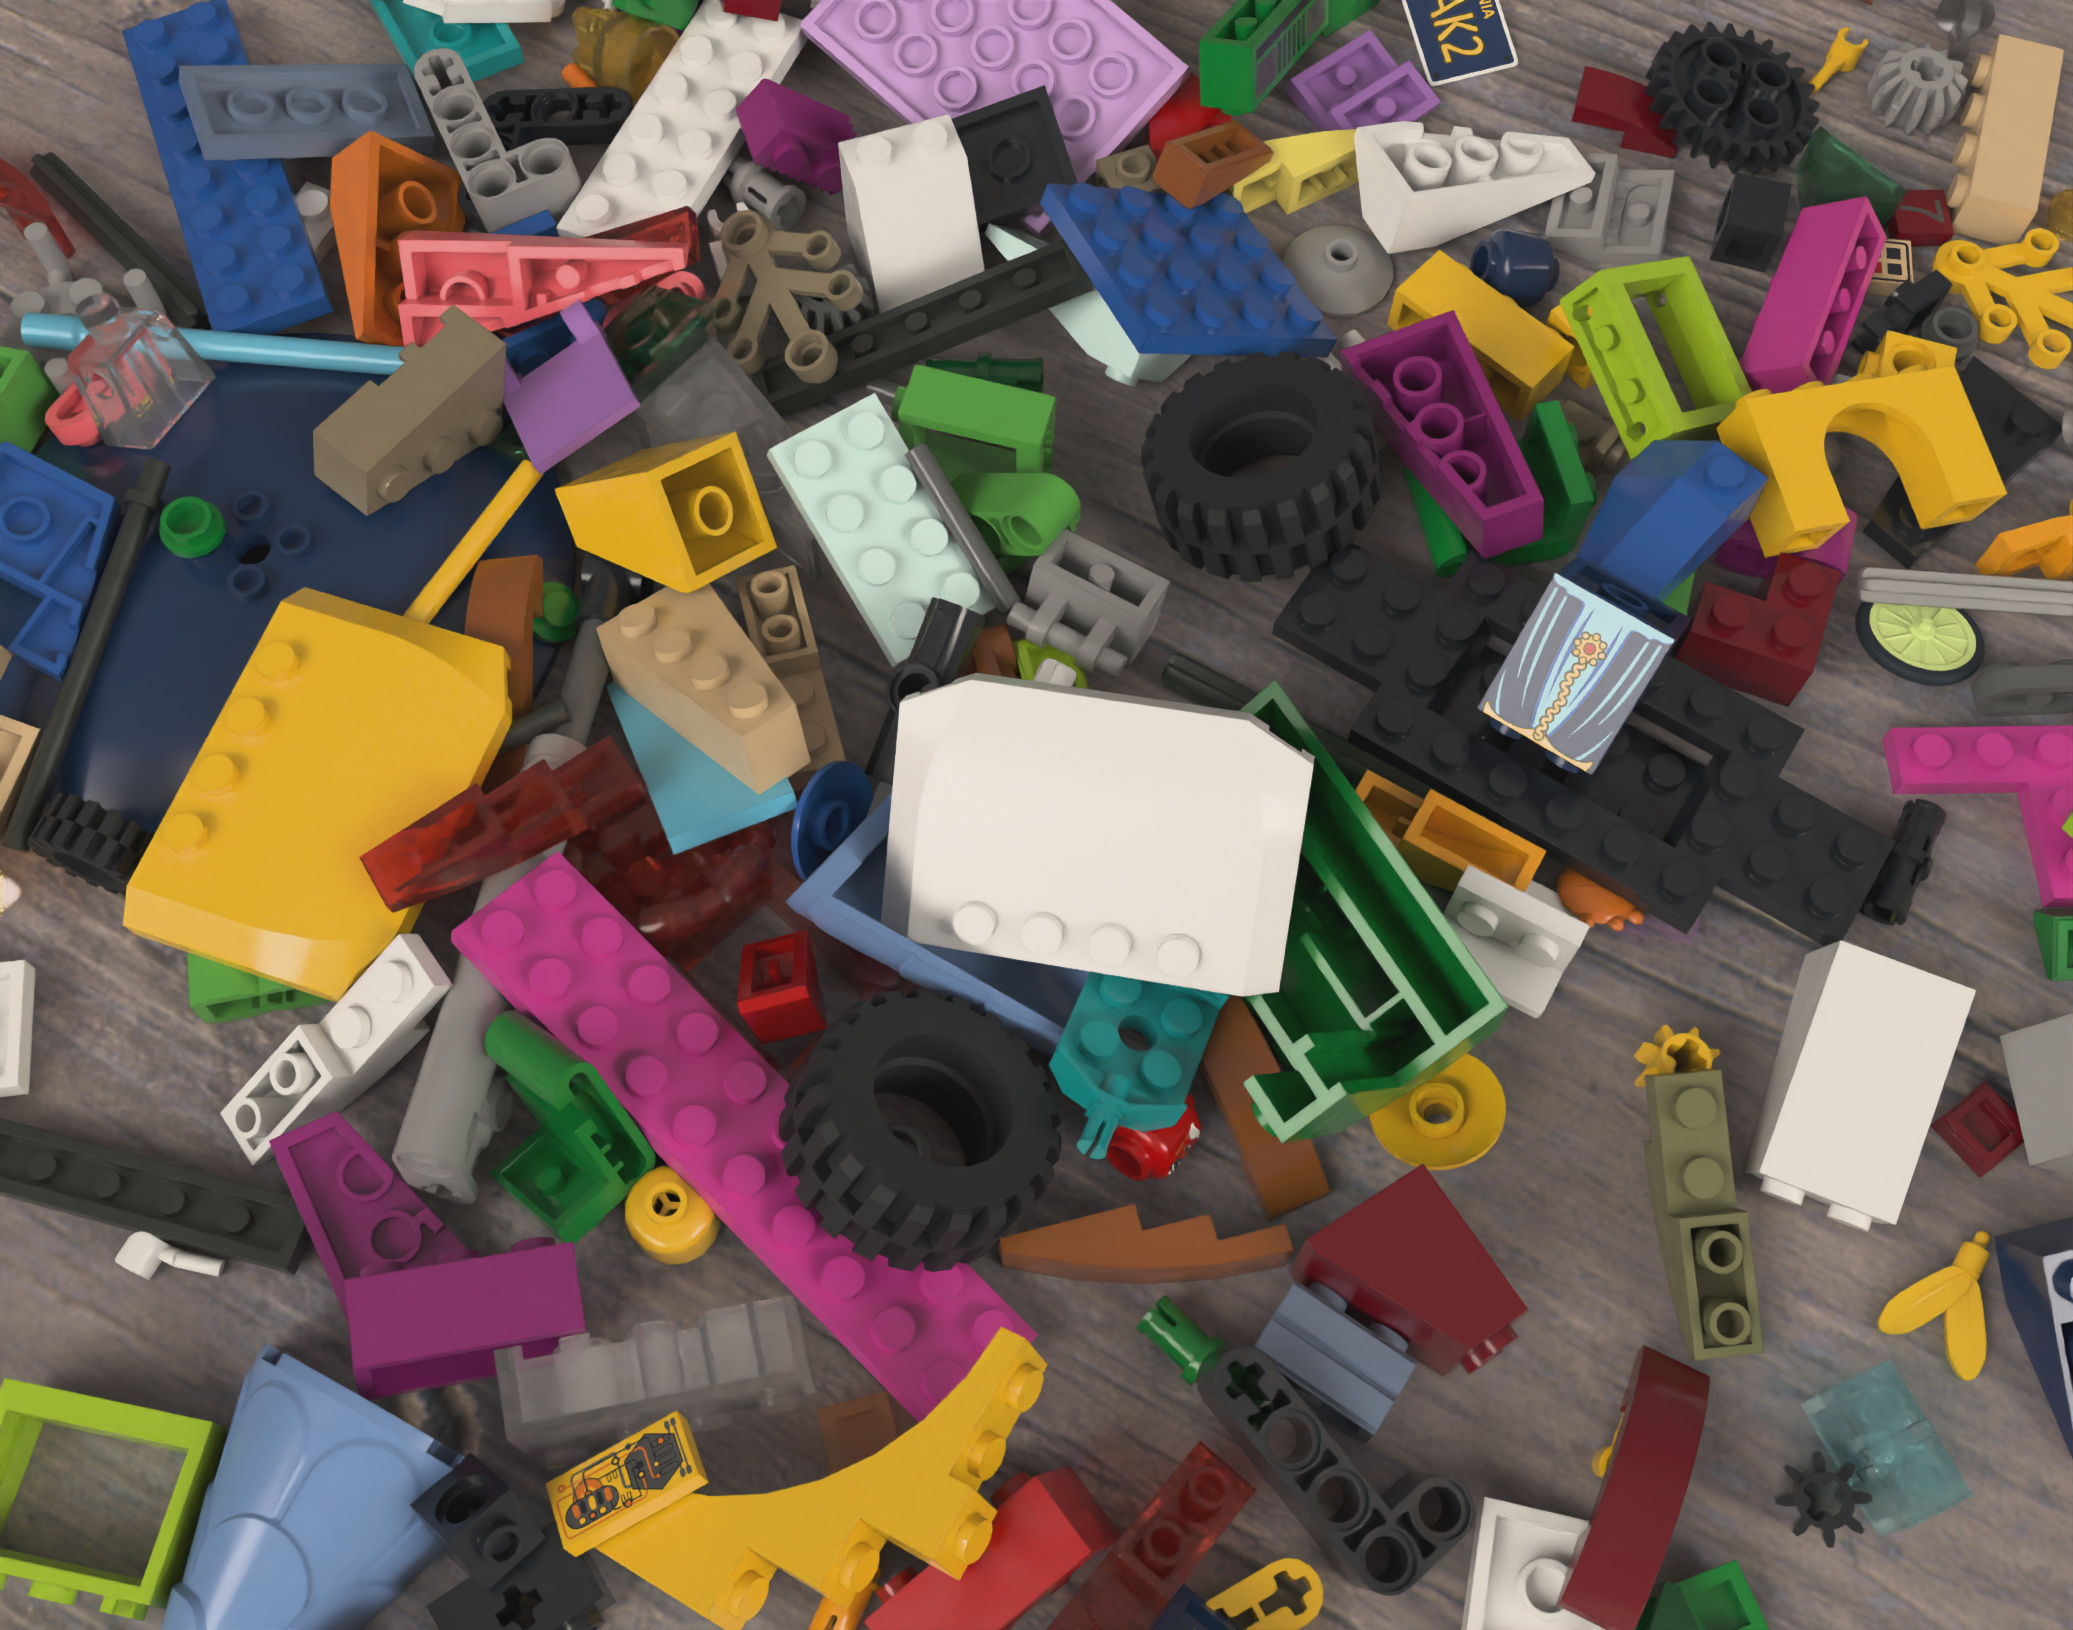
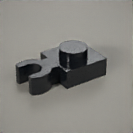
[1851,269,1953,355]

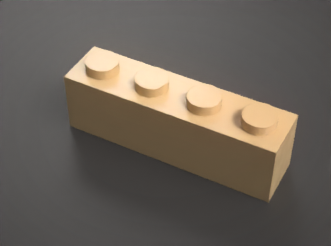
[1946,34,2064,246]

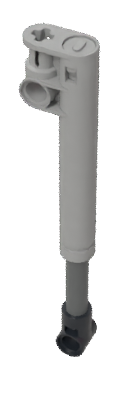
[392,551,655,1205]

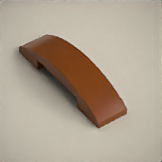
[464,555,543,804]
[1198,995,1330,1222]

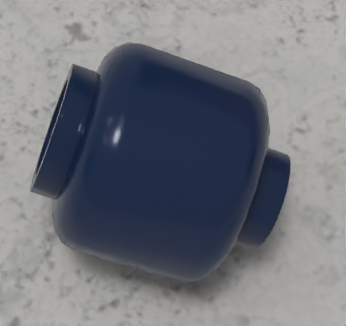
[1470,229,1560,308]

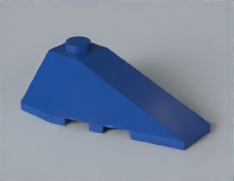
[1577,440,1768,602]

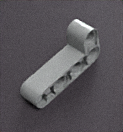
[413,48,583,233]

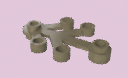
[705,210,863,384]

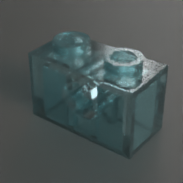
[1800,1359,1973,1538]

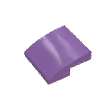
[1284,30,1441,131]

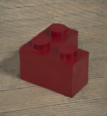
[1673,552,1841,707]

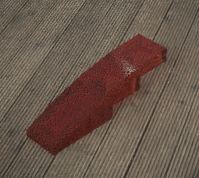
[359,734,648,913]

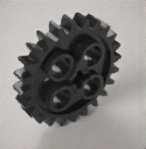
[1644,22,1820,176]

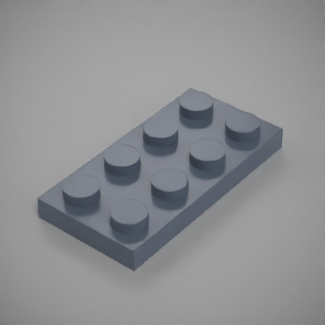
[179,64,435,161]

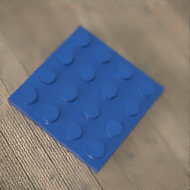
[1040,182,1338,358]

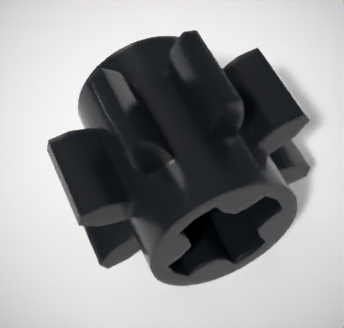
[1774,1451,1873,1548]

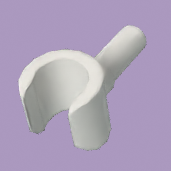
[115,1231,225,1281]

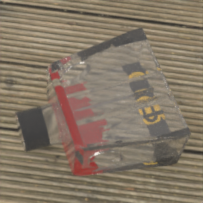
[67,293,216,450]

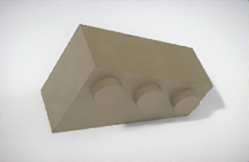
[313,305,506,516]

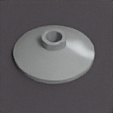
[1282,225,1393,319]

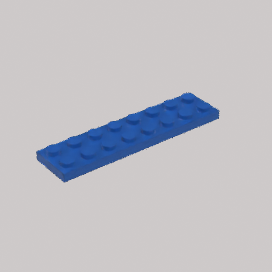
[122,0,334,335]

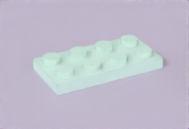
[766,393,997,668]

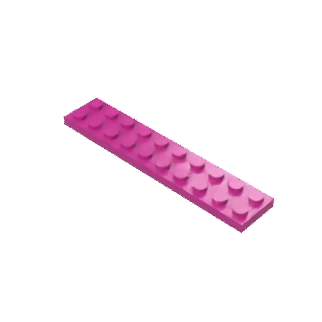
[451,851,1038,1422]

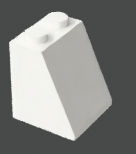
[838,114,985,314]

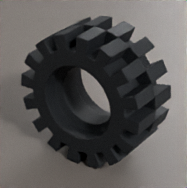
[27,793,154,897]

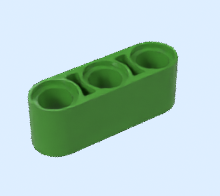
[951,473,1081,556]

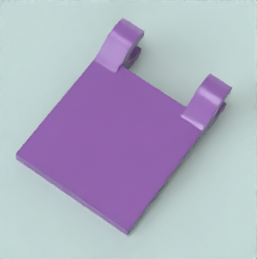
[503,299,641,475]

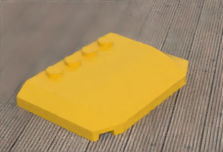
[123,587,512,1003]

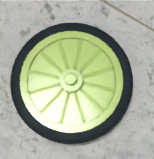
[1855,602,1985,686]

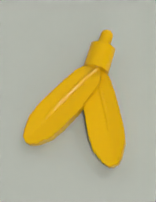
[1877,1231,1990,1381]

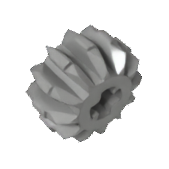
[1866,41,1968,136]

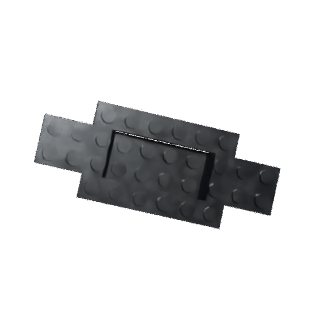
[1272,543,1896,947]

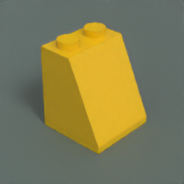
[555,431,777,593]

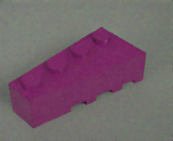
[1340,310,1544,559]

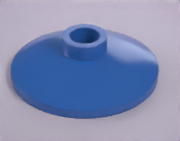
[791,760,873,881]

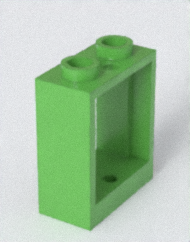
[891,364,1056,484]

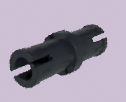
[1863,799,1946,926]

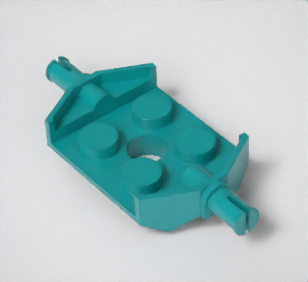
[1049,972,1230,1159]

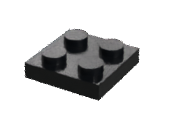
[951,85,1078,233]

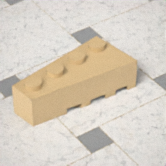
[596,583,811,795]

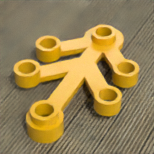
[1933,228,2073,369]

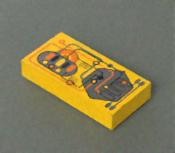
[545,1410,709,1557]

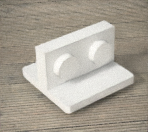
[1443,864,1590,1018]

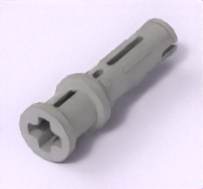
[720,153,806,232]

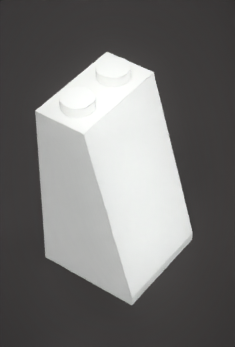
[1744,940,1976,1232]

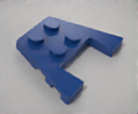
[0,441,121,683]

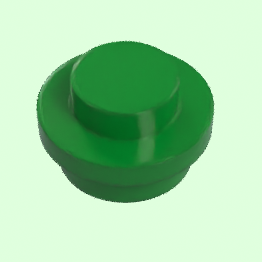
[159,496,226,558]
[533,582,580,644]

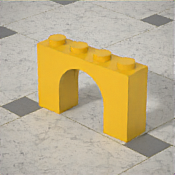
[1716,365,2007,558]

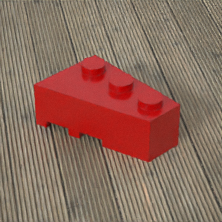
[864,1466,1123,1630]

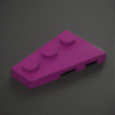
[269,1111,467,1322]

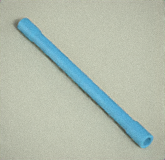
[21,312,405,375]

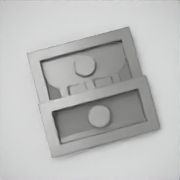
[1544,153,1676,266]

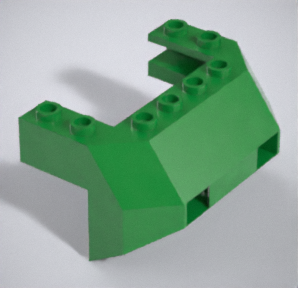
[1239,679,1509,1143]

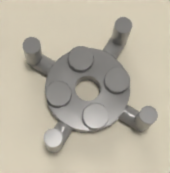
[0,222,168,396]

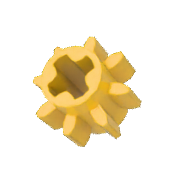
[1634,1024,1721,1087]

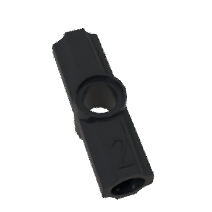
[865,597,986,785]

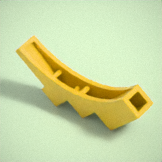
[594,1326,1048,1630]

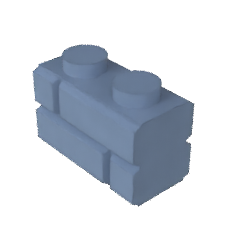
[1253,1281,1418,1444]

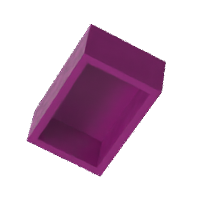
[344,1237,586,1401]

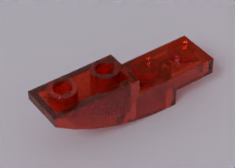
[1046,1440,1257,1630]

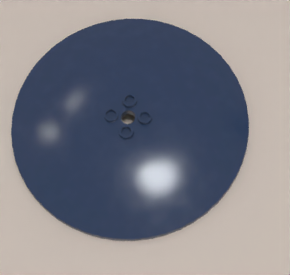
[0,333,576,834]

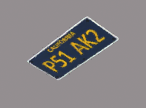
[1402,0,1518,86]

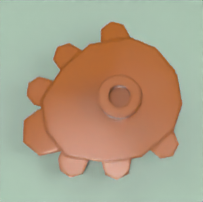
[1556,866,1644,932]

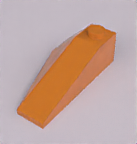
[330,130,466,347]

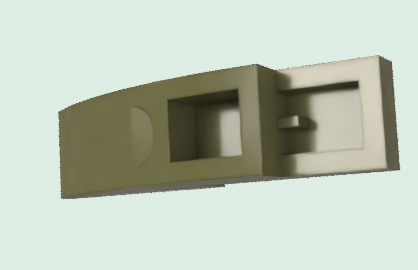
[1643,1068,1764,1361]

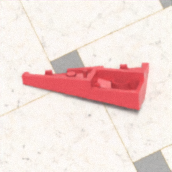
[398,230,689,348]

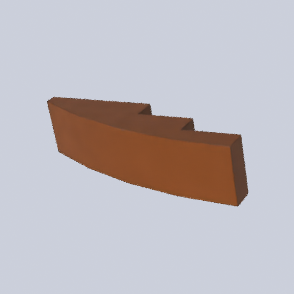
[999,1204,1294,1284]

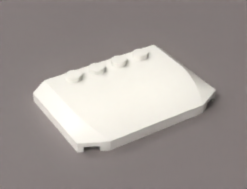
[881,673,1315,997]

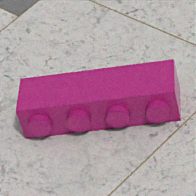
[1738,196,1887,394]

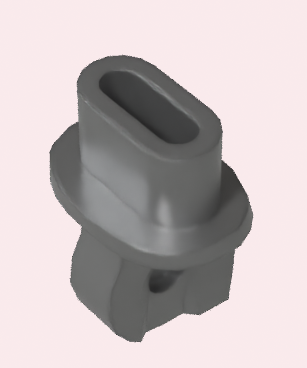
[1936,0,1996,60]

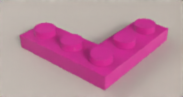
[1882,725,2073,908]

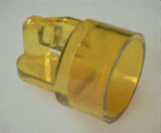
[572,6,680,104]

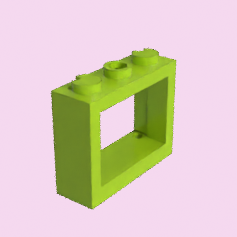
[1559,256,1752,459]
[0,1378,229,1621]

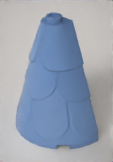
[785,793,1090,1058]
[160,1343,508,1630]

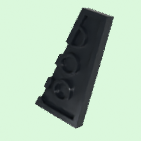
[1863,356,2063,569]

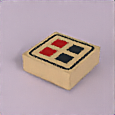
[1866,239,1914,296]

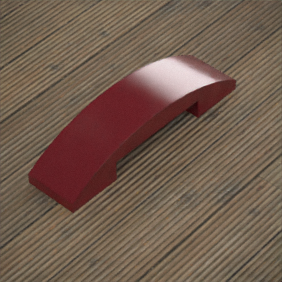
[1556,1345,1710,1630]

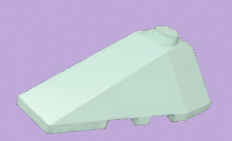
[985,223,1191,386]

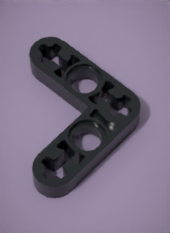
[458,86,634,233]

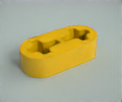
[1194,1558,1323,1630]

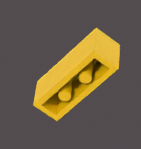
[1387,250,1575,422]

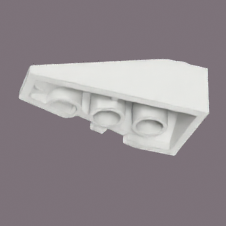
[1354,121,1596,254]

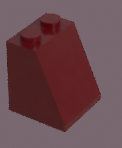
[1289,1164,1529,1376]

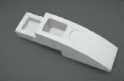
[220,934,453,1166]

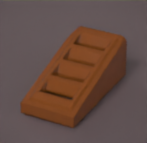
[1153,120,1274,209]

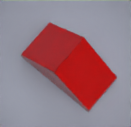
[737,929,828,1045]

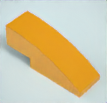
[1355,769,1546,893]

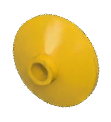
[1369,1053,1506,1170]

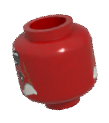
[1105,1092,1201,1181]

